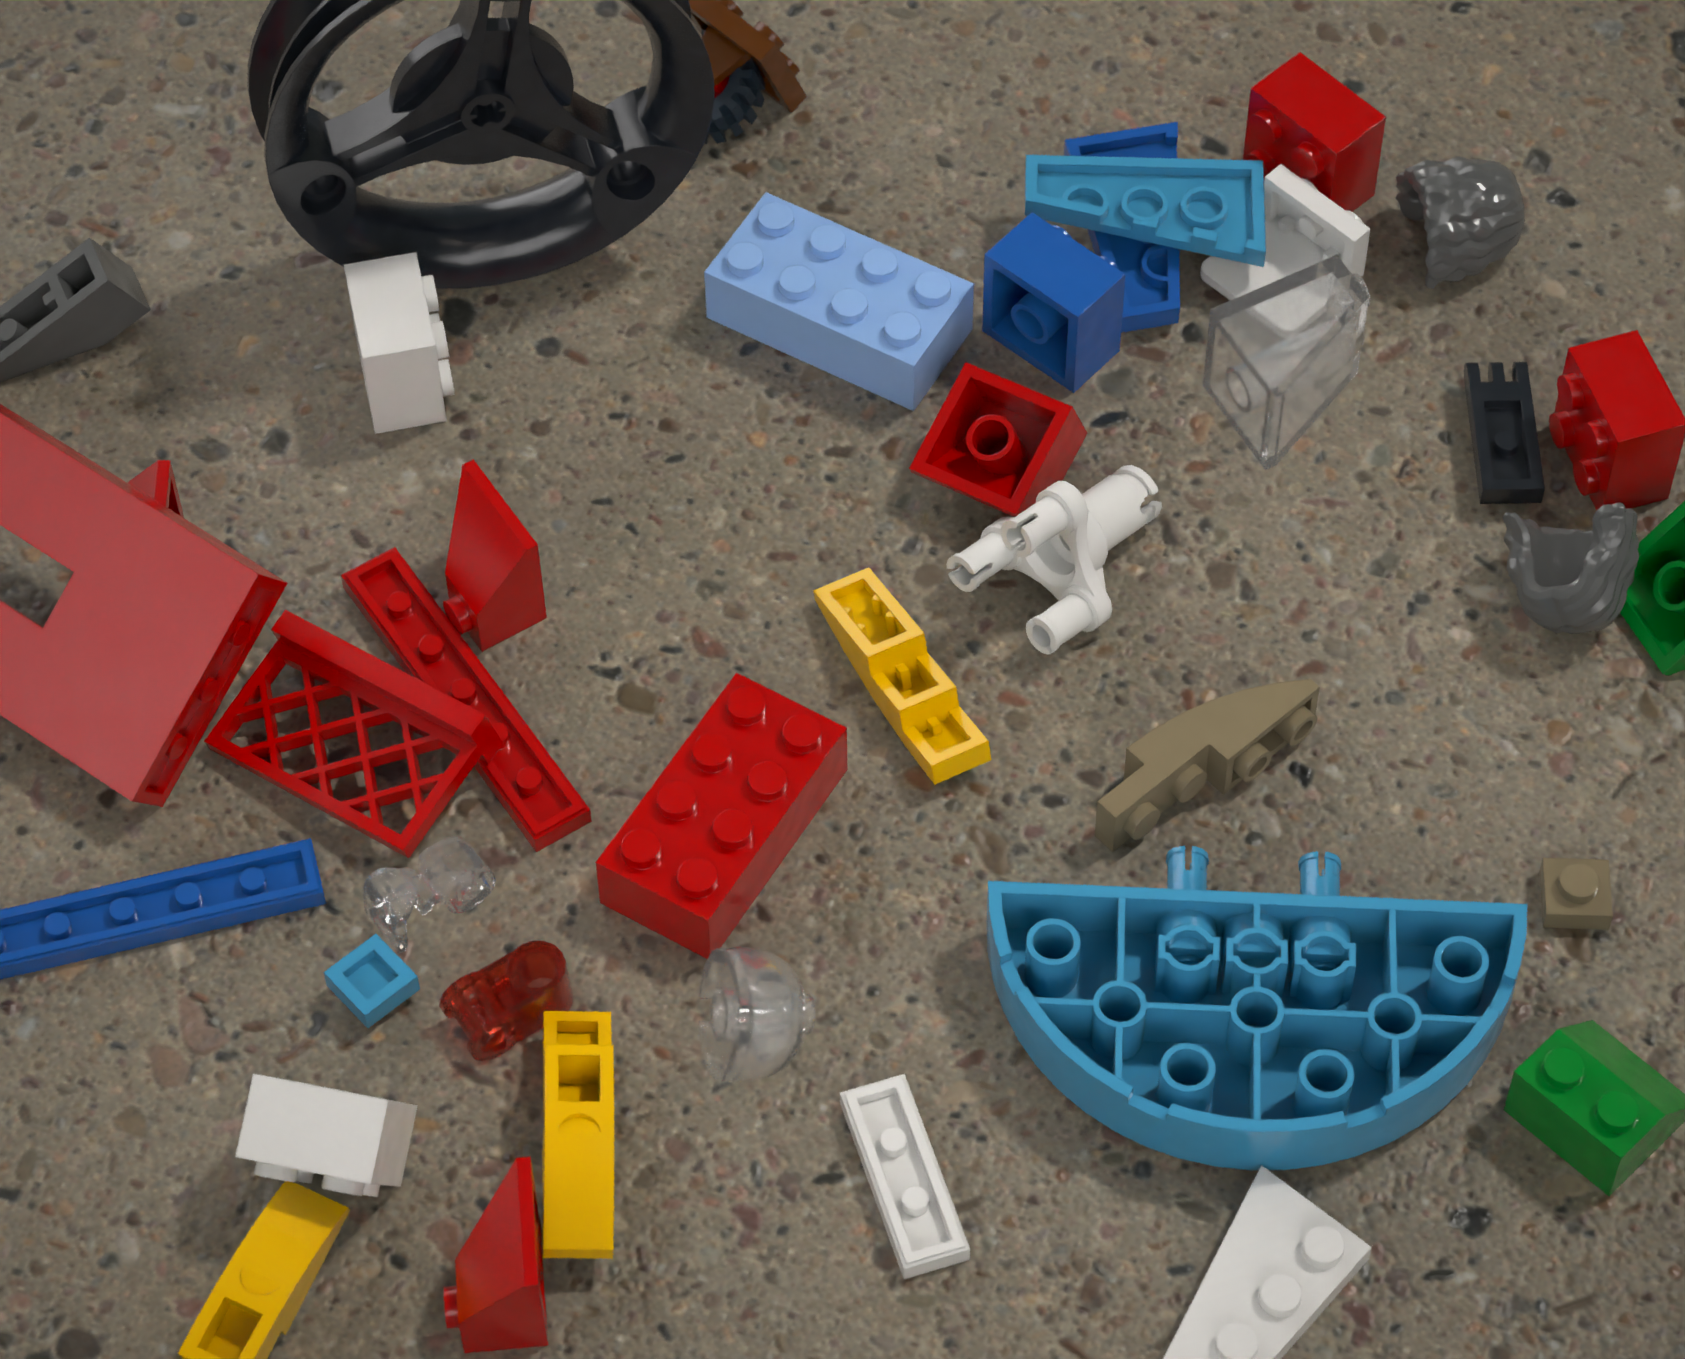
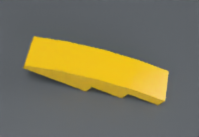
[813,567,992,785]

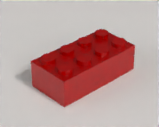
[595,672,848,961]

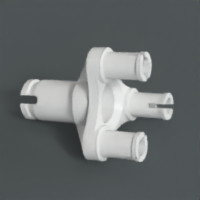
[946,465,1162,655]

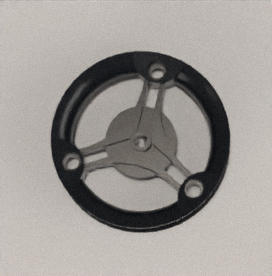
[247,0,715,289]

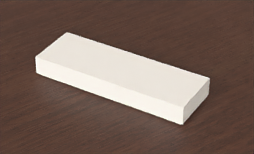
[840,1074,970,1279]

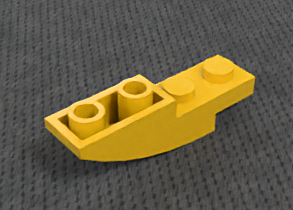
[542,1011,614,1259]
[178,1181,350,1359]

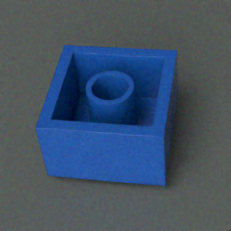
[982,212,1126,393]

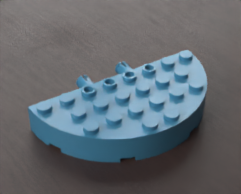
[986,846,1527,1170]

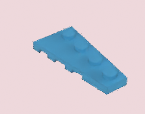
[1025,155,1266,267]

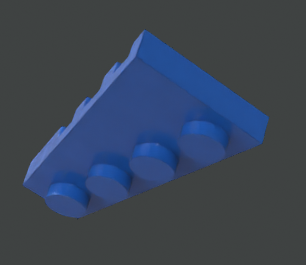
[1064,122,1180,333]

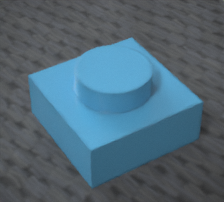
[324,934,420,1028]

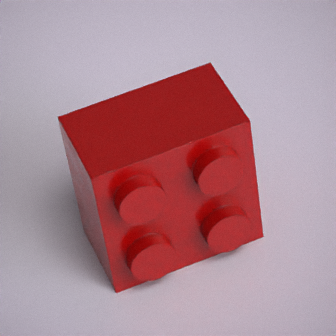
[1243,52,1386,212]
[1549,330,1685,510]

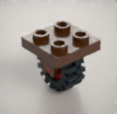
[689,0,807,144]

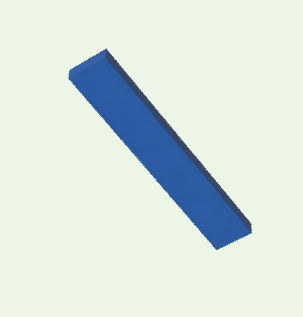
[0,838,326,980]

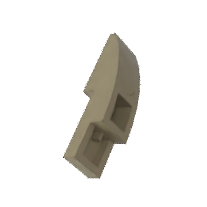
[1095,679,1320,852]

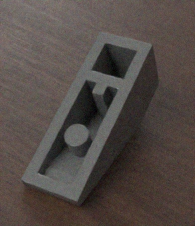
[0,238,151,382]

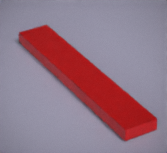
[341,547,592,852]

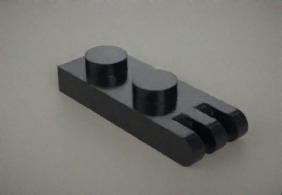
[1464,362,1545,504]

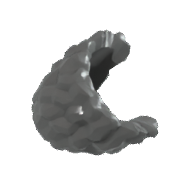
[1396,156,1525,289]
[1503,503,1639,634]

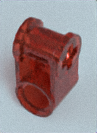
[439,941,573,1061]

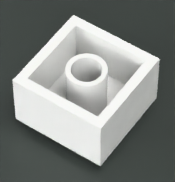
[344,252,455,434]
[235,1074,417,1197]

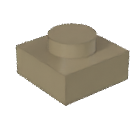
[1539,858,1613,930]

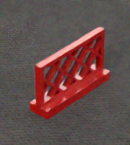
[204,610,503,858]

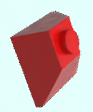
[443,459,547,652]
[443,1156,548,1354]

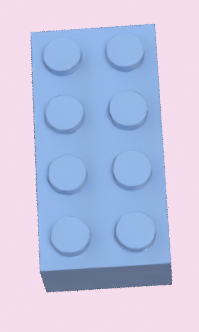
[704,192,974,411]

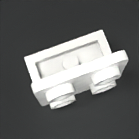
[1200,164,1370,337]

